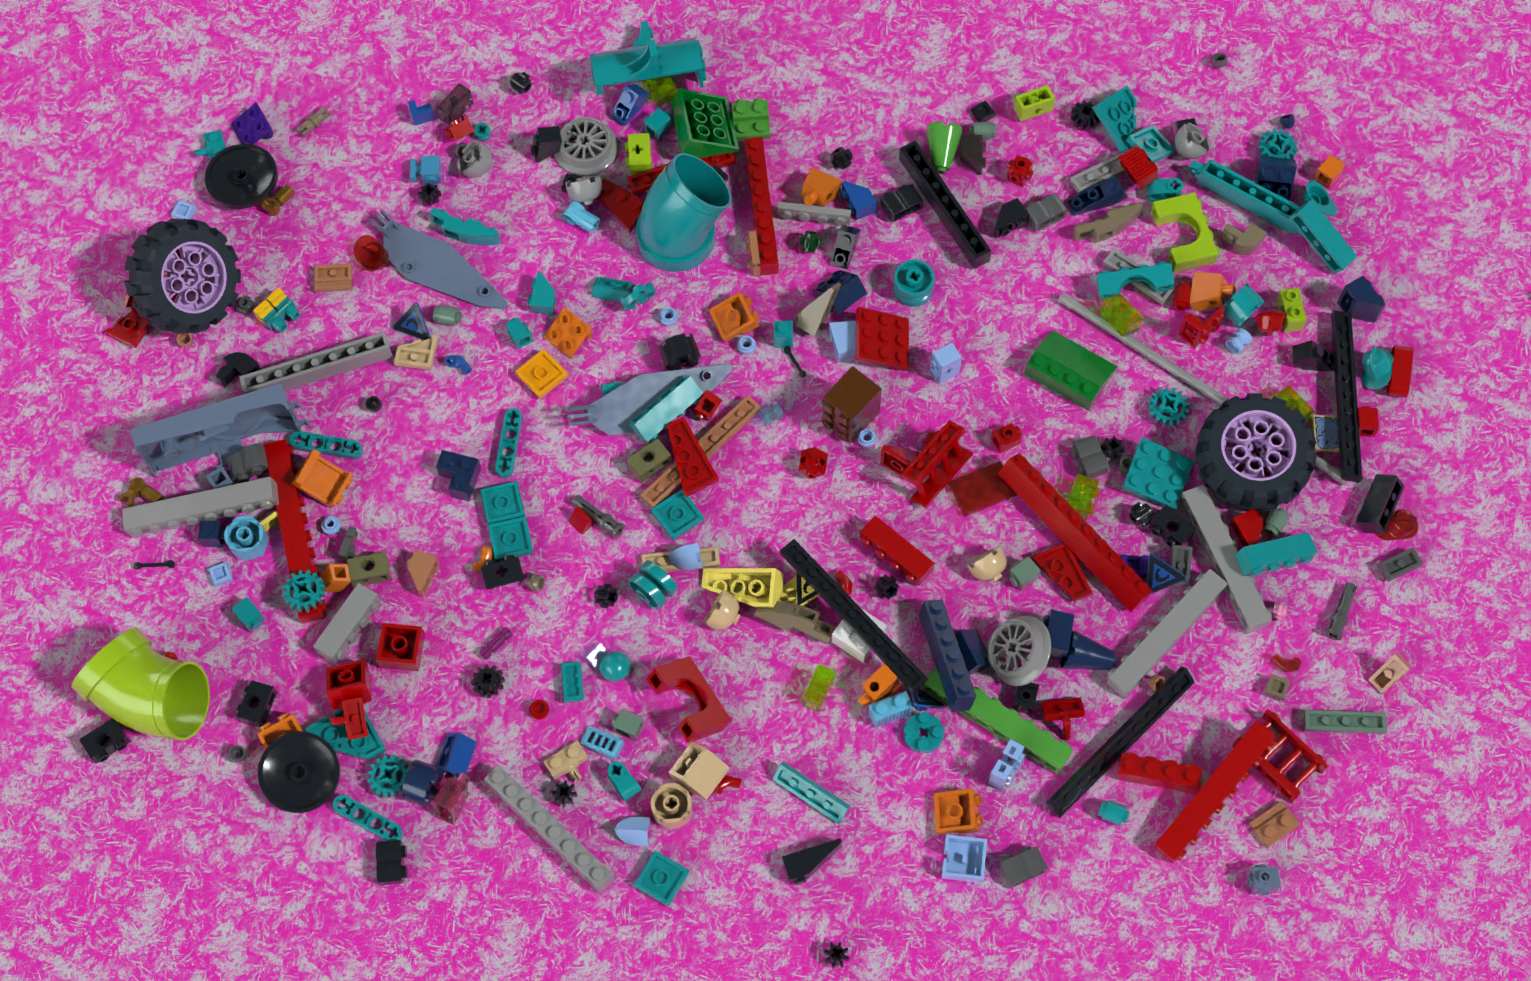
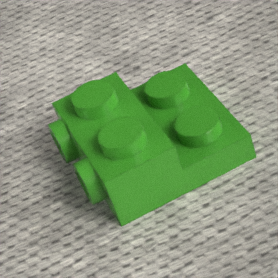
[732,98,770,141]

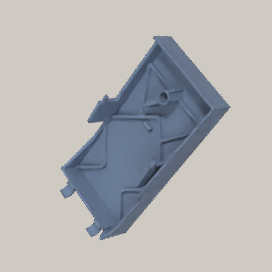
[130,383,311,477]

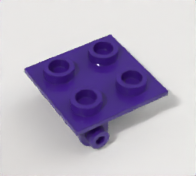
[231,102,273,145]

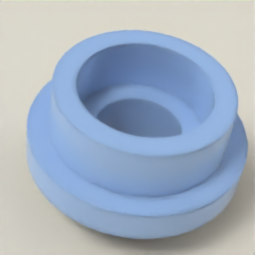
[659,307,678,325]
[737,336,756,354]
[858,429,877,447]
[321,516,341,535]

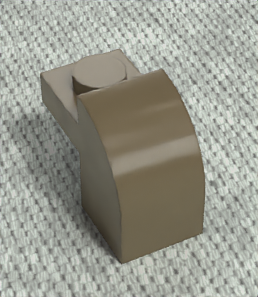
[1221,223,1267,255]

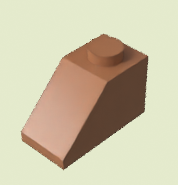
[407,550,440,598]

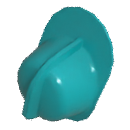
[1302,181,1337,216]
[1362,346,1393,390]

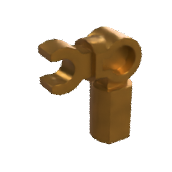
[256,184,295,216]
[119,477,165,507]

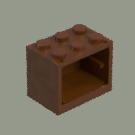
[822,366,882,444]

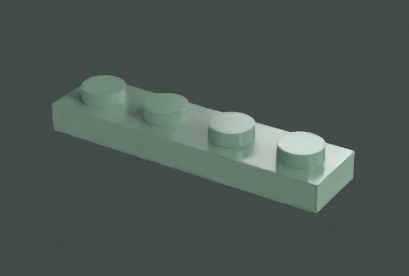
[1303,710,1387,734]

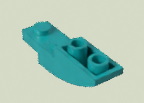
[430,207,501,245]

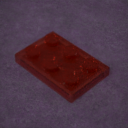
[948,461,1017,517]

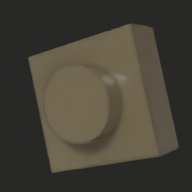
[1264,674,1290,701]

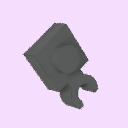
[338,526,358,563]

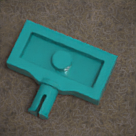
[195,130,226,160]

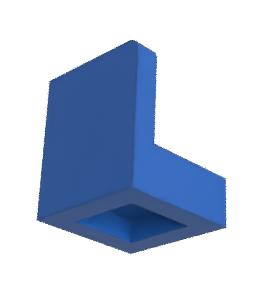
[408,100,436,126]

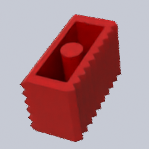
[1118,145,1158,190]

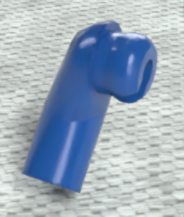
[445,355,472,375]

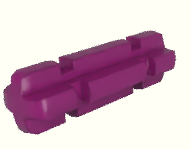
[479,627,513,660]

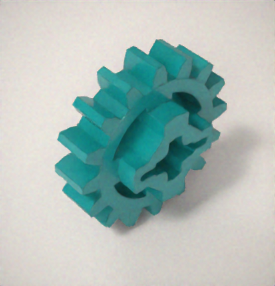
[1257,128,1298,159]
[1148,387,1190,428]
[282,570,326,613]
[367,754,411,799]

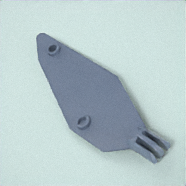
[369,209,508,309]
[567,364,732,435]

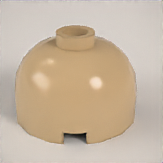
[967,546,1007,582]
[704,590,740,630]

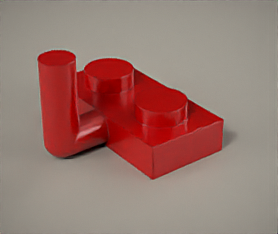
[328,696,368,740]
[1041,697,1085,740]

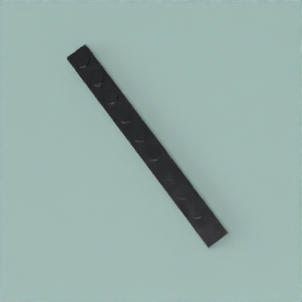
[1331,310,1362,483]
[779,539,928,693]
[1046,666,1195,818]

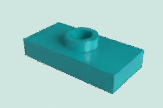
[561,661,584,703]

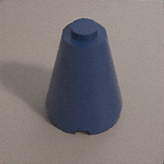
[1059,630,1117,670]

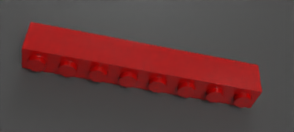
[745,137,779,276]
[1154,720,1277,863]

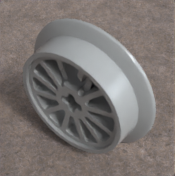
[554,117,618,176]
[988,616,1051,686]

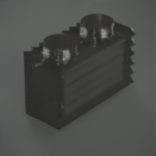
[436,83,474,126]

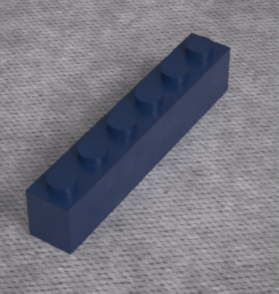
[919,599,976,712]

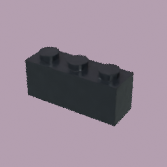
[1356,474,1405,534]

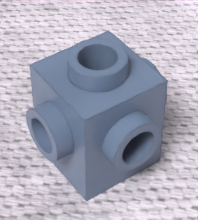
[1247,864,1280,896]

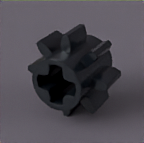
[510,71,532,94]
[830,147,853,170]
[418,183,442,206]
[1101,436,1125,461]
[1129,502,1154,527]
[874,574,900,600]
[594,584,618,608]
[552,780,578,807]
[824,942,849,969]

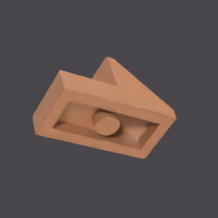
[1368,652,1411,694]

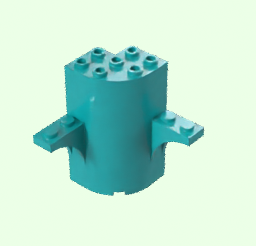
[589,21,706,95]

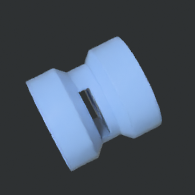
[1226,328,1252,354]

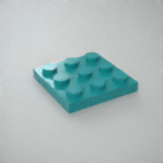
[1122,437,1194,511]

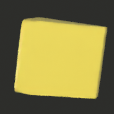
[259,510,279,532]

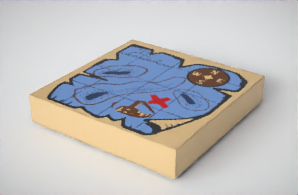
[1311,415,1339,453]

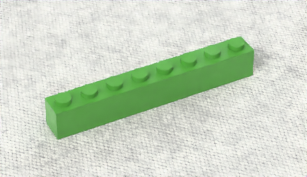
[922,665,1073,774]

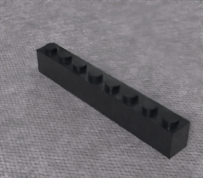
[899,140,991,269]

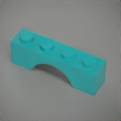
[1097,262,1175,301]

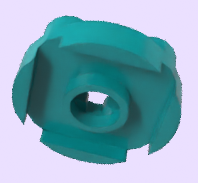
[619,282,657,311]
[904,712,944,753]

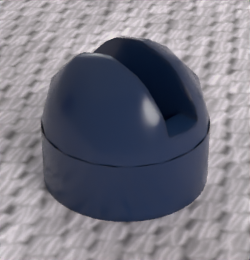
[1279,114,1295,129]

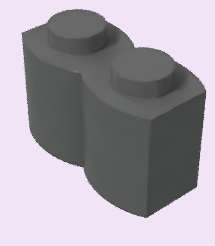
[1025,193,1068,232]
[1070,435,1109,480]
[227,444,268,483]
[999,846,1048,888]

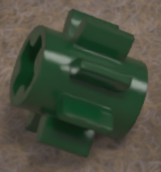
[799,231,822,253]

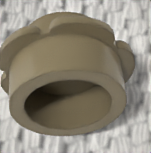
[528,573,545,592]

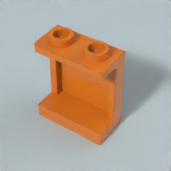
[291,449,353,508]

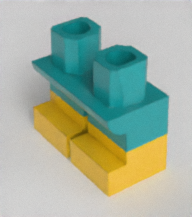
[253,287,300,333]

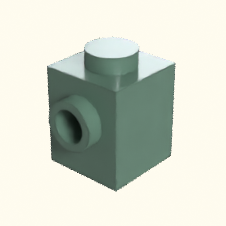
[1009,556,1041,591]

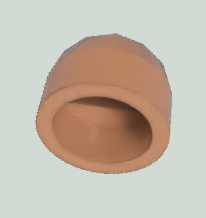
[177,333,193,347]
[1148,675,1166,691]

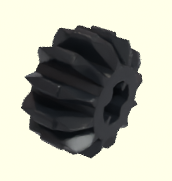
[1071,100,1100,131]
[471,664,505,698]

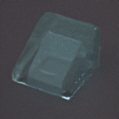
[583,643,608,672]

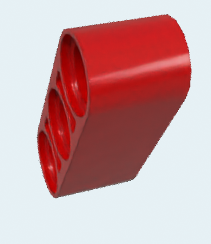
[1387,345,1414,398]

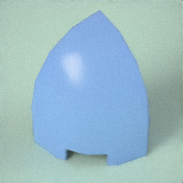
[668,543,703,570]
[615,817,650,846]

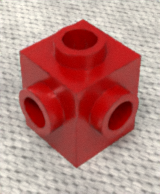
[1006,155,1034,187]
[798,447,828,479]

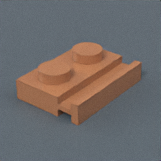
[746,231,760,277]
[314,263,353,292]
[1249,801,1301,848]

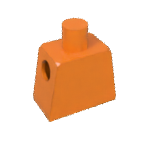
[801,167,842,207]
[1189,272,1236,312]
[857,663,901,708]

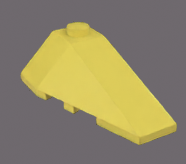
[702,568,784,607]

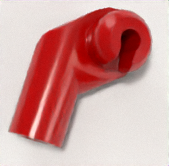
[713,775,742,794]

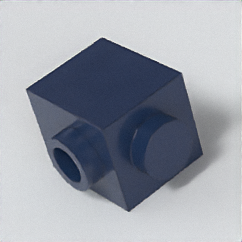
[198,521,225,547]

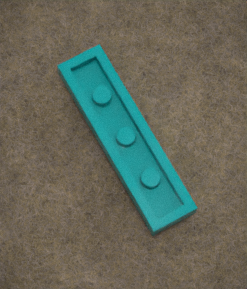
[772,761,850,824]

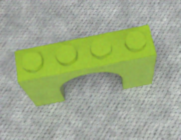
[1151,192,1219,273]

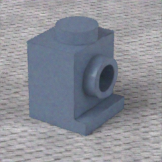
[206,466,234,489]

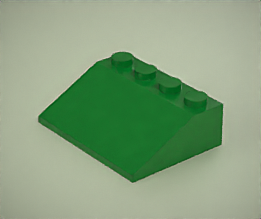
[671,88,739,158]
[1024,330,1118,410]

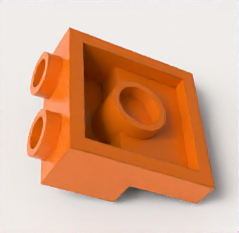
[709,291,760,342]
[257,712,303,749]
[934,788,983,835]

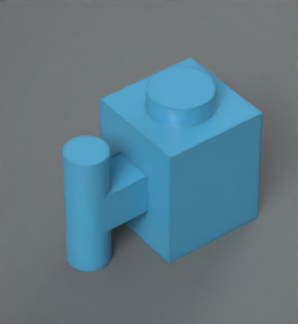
[409,155,442,185]

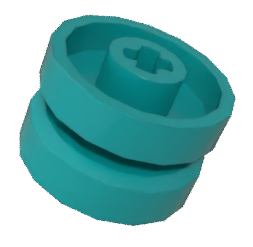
[893,259,935,307]
[628,560,678,610]

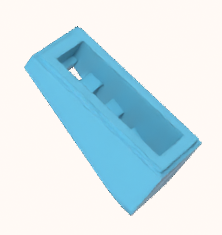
[580,726,624,761]

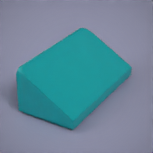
[593,277,633,302]

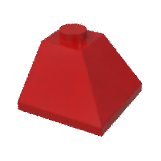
[880,445,920,477]

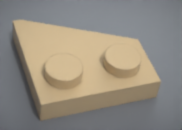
[394,335,438,370]

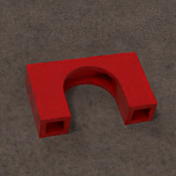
[646,656,732,743]

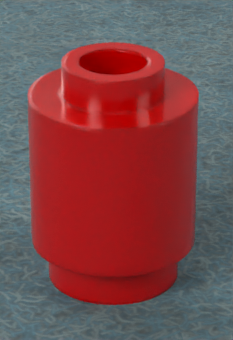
[1172,282,1192,311]

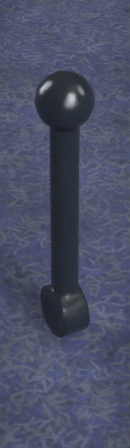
[784,346,806,378]
[134,560,175,570]

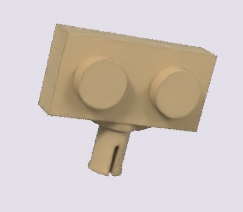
[543,740,589,782]

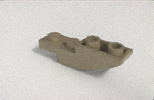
[1073,203,1143,243]
[754,601,835,644]

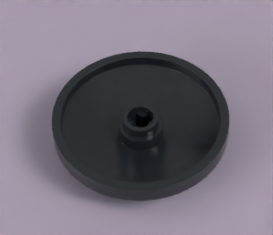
[205,144,278,209]
[258,731,341,813]

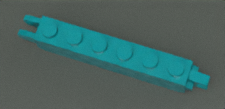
[1188,160,1303,236]

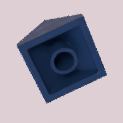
[955,630,991,676]

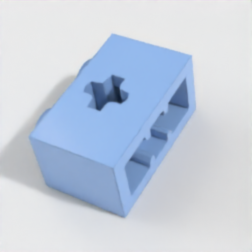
[930,343,962,383]

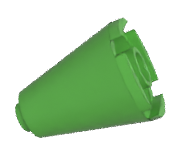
[926,121,962,174]

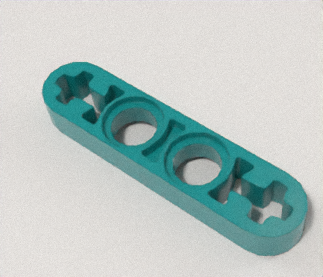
[495,408,523,479]
[290,431,363,460]
[333,795,403,841]

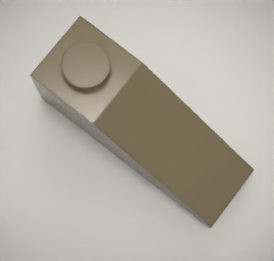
[796,283,841,336]

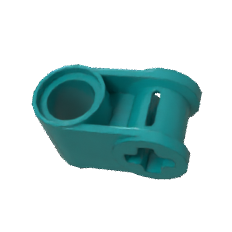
[1148,178,1183,202]
[608,761,642,802]

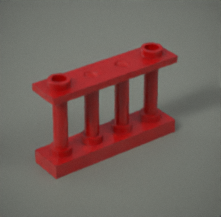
[901,420,973,509]
[1232,709,1329,803]

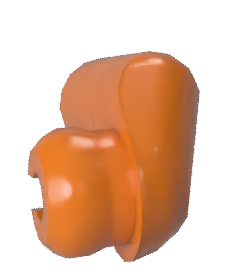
[472,546,494,573]

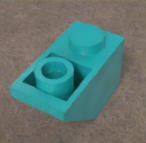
[528,272,557,316]

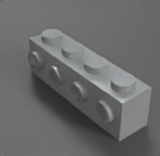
[313,583,381,664]

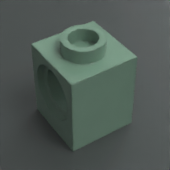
[612,709,644,741]

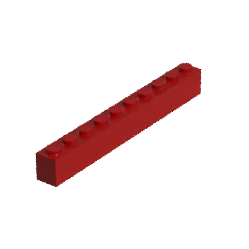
[263,439,327,624]
[998,453,1153,612]

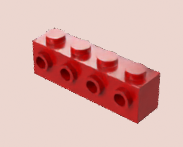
[859,515,935,586]
[1116,752,1203,794]

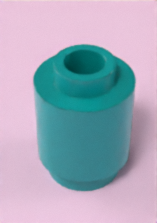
[1098,800,1130,826]

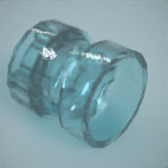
[759,401,784,426]

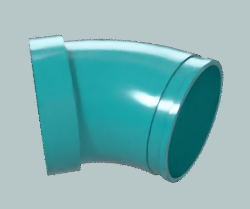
[636,153,731,272]

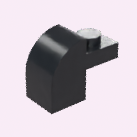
[215,352,261,388]

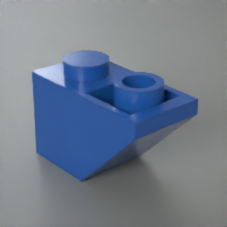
[611,84,650,125]
[840,181,877,220]

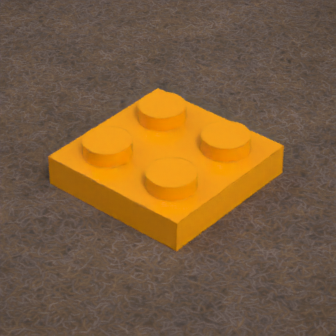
[515,348,569,399]

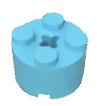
[224,516,268,560]

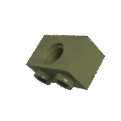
[627,438,672,483]
[347,551,392,587]

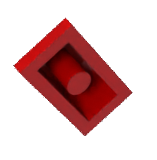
[1230,509,1263,547]

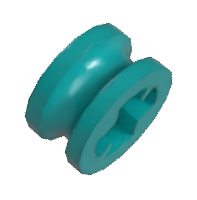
[474,123,491,141]

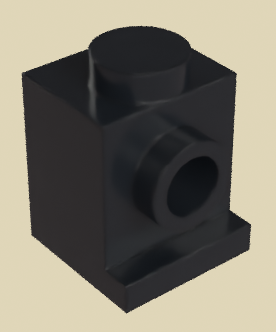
[1013,683,1039,713]

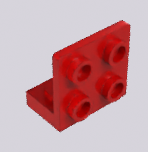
[1178,305,1225,348]

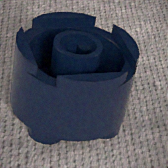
[402,759,444,806]

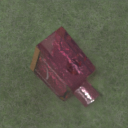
[433,773,470,825]

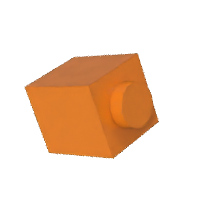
[1314,155,1345,188]
[320,563,351,592]

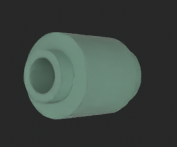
[969,121,996,140]
[433,305,462,326]
[1262,508,1289,538]

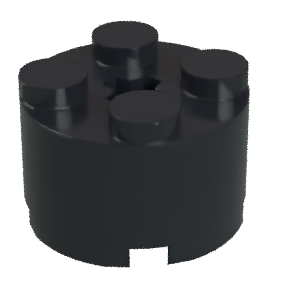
[658,333,701,371]

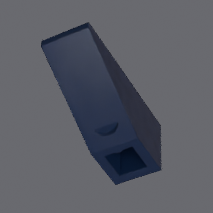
[1067,175,1128,216]

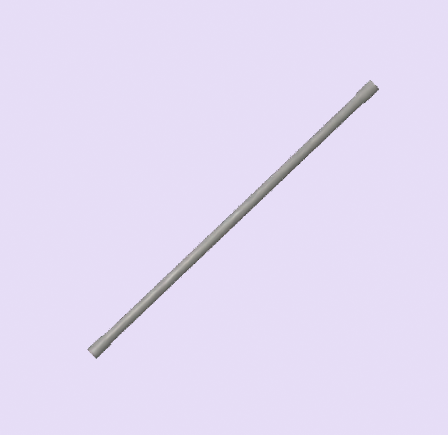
[1058,292,1346,485]

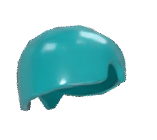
[599,651,632,682]

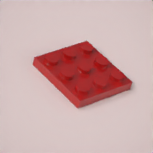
[855,307,909,371]

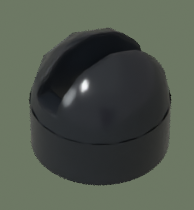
[366,396,382,412]

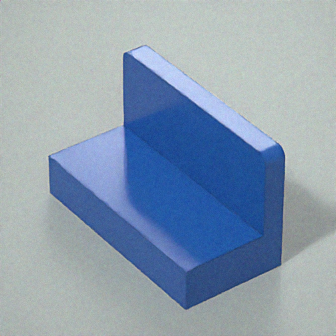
[436,732,477,779]

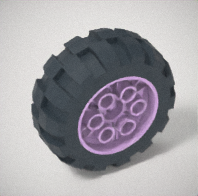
[124,219,241,334]
[1195,393,1317,512]

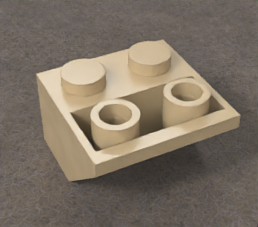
[668,742,730,800]

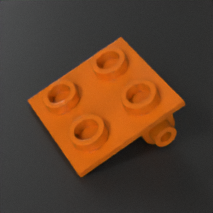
[544,307,592,358]

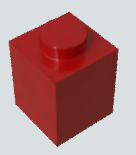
[1358,406,1379,437]

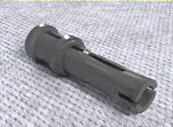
[571,494,625,539]
[1325,582,1358,640]

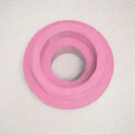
[1273,601,1288,621]

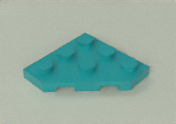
[1092,86,1137,153]
[305,709,387,760]

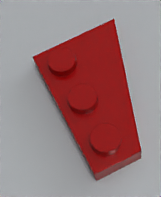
[598,178,645,233]
[1031,543,1093,602]

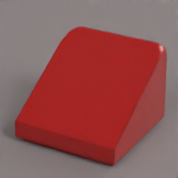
[570,506,592,534]

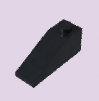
[782,838,842,885]

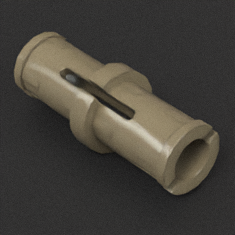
[296,106,331,137]

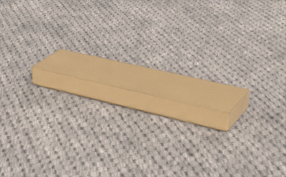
[641,547,720,572]

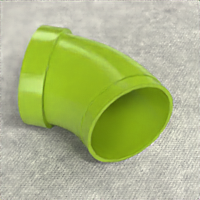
[71,627,210,740]

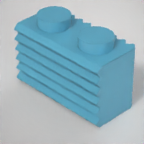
[868,691,913,728]

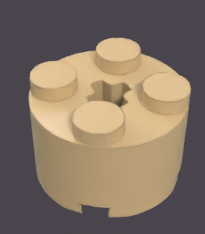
[651,783,693,829]

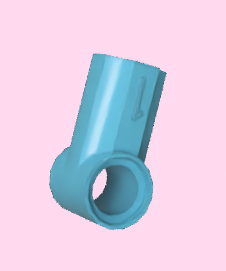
[561,201,600,233]

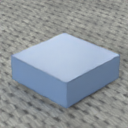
[171,200,196,219]
[208,561,234,587]

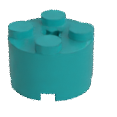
[1223,283,1265,327]

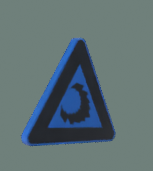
[393,302,431,340]
[1147,554,1186,594]
[908,689,945,711]

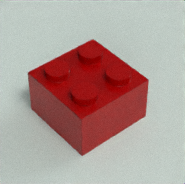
[376,623,425,671]
[326,659,372,710]

